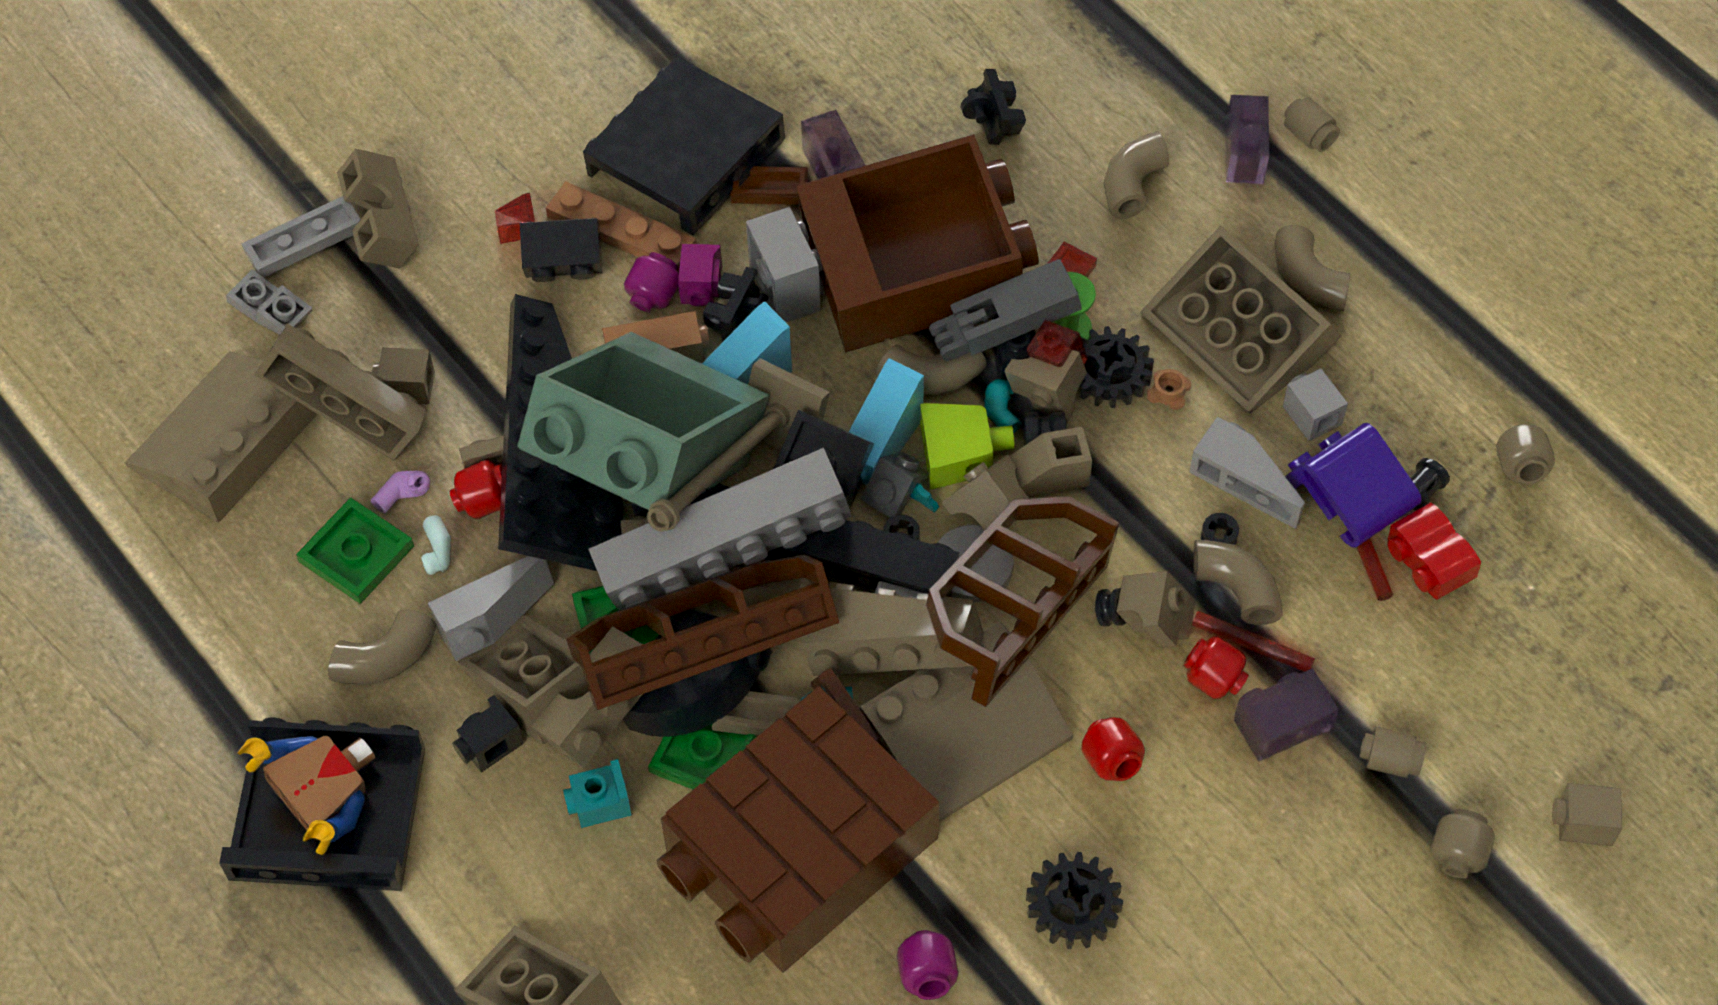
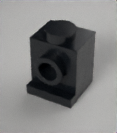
[452,695,524,773]

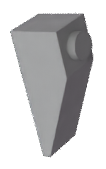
[1189,417,1305,529]
[428,556,554,661]

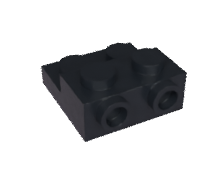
[773,410,874,510]

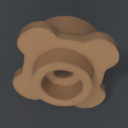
[1147,369,1192,410]

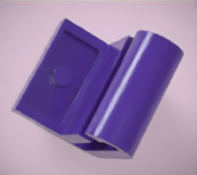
[1285,423,1421,548]

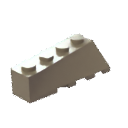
[800,579,984,676]

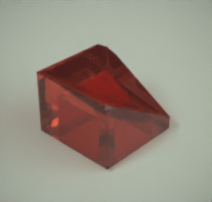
[495,192,535,244]

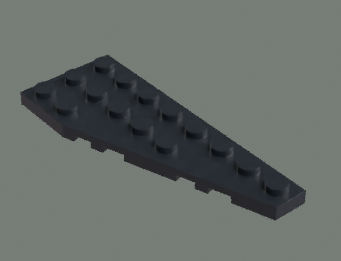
[498,294,623,571]

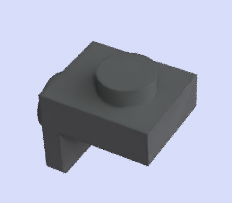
[860,452,929,518]

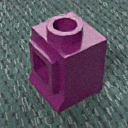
[678,244,722,307]

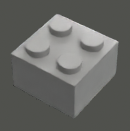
[746,207,824,322]

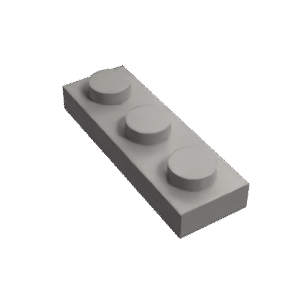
[242,196,361,277]

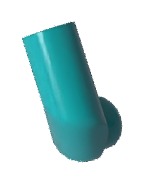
[984,379,1022,434]

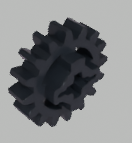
[1070,326,1154,408]
[1026,852,1123,949]

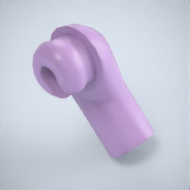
[370,471,430,513]

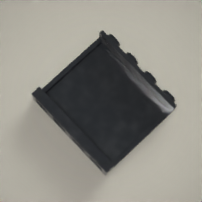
[583,57,785,235]
[219,717,425,891]

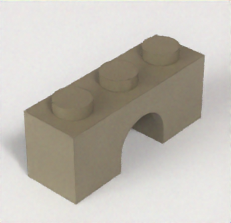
[337,148,419,269]
[531,626,643,768]

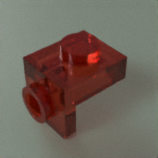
[1027,320,1088,367]

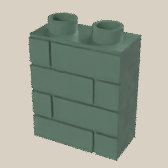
[517,332,770,510]

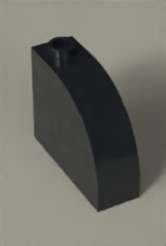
[623,609,773,737]

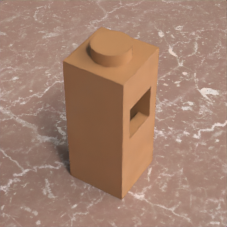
[602,311,710,364]

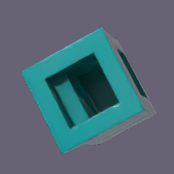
[563,759,632,828]

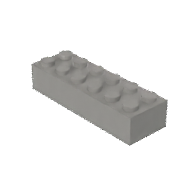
[589,448,851,610]

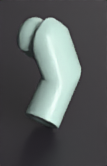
[421,515,451,575]

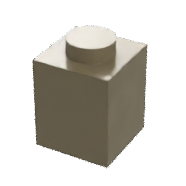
[372,347,435,404]
[1552,783,1622,846]

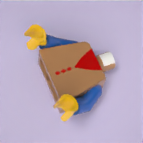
[237,736,375,855]

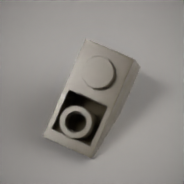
[1009,427,1092,496]

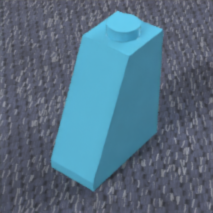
[702,302,792,384]
[849,358,924,485]

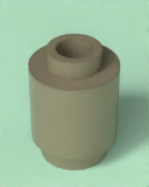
[1284,97,1340,152]
[1359,726,1426,778]

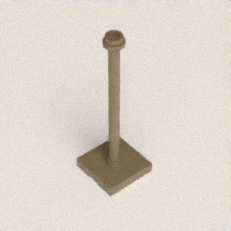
[647,358,830,532]

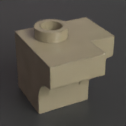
[1004,340,1087,422]
[941,454,1029,531]
[1116,571,1196,648]

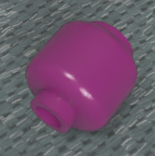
[624,252,679,313]
[897,930,959,1000]

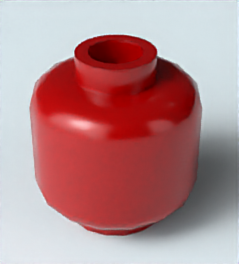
[449,460,502,519]
[1183,636,1249,700]
[1081,717,1145,781]

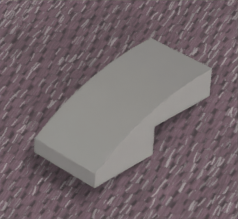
[226,269,312,335]

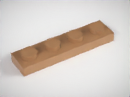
[546,181,697,273]

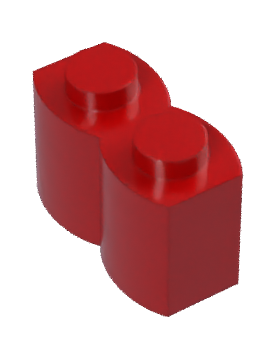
[1387,503,1481,600]

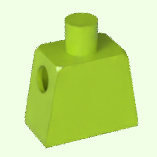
[920,403,1015,489]

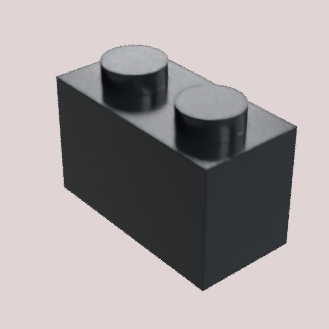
[520,218,603,282]

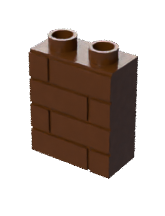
[796,134,1039,353]
[656,686,939,973]

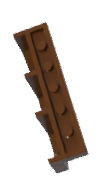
[926,497,1120,707]
[566,555,840,710]

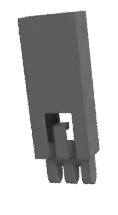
[929,259,1082,361]

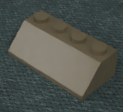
[255,323,427,461]

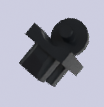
[960,68,1026,145]
[703,267,769,342]

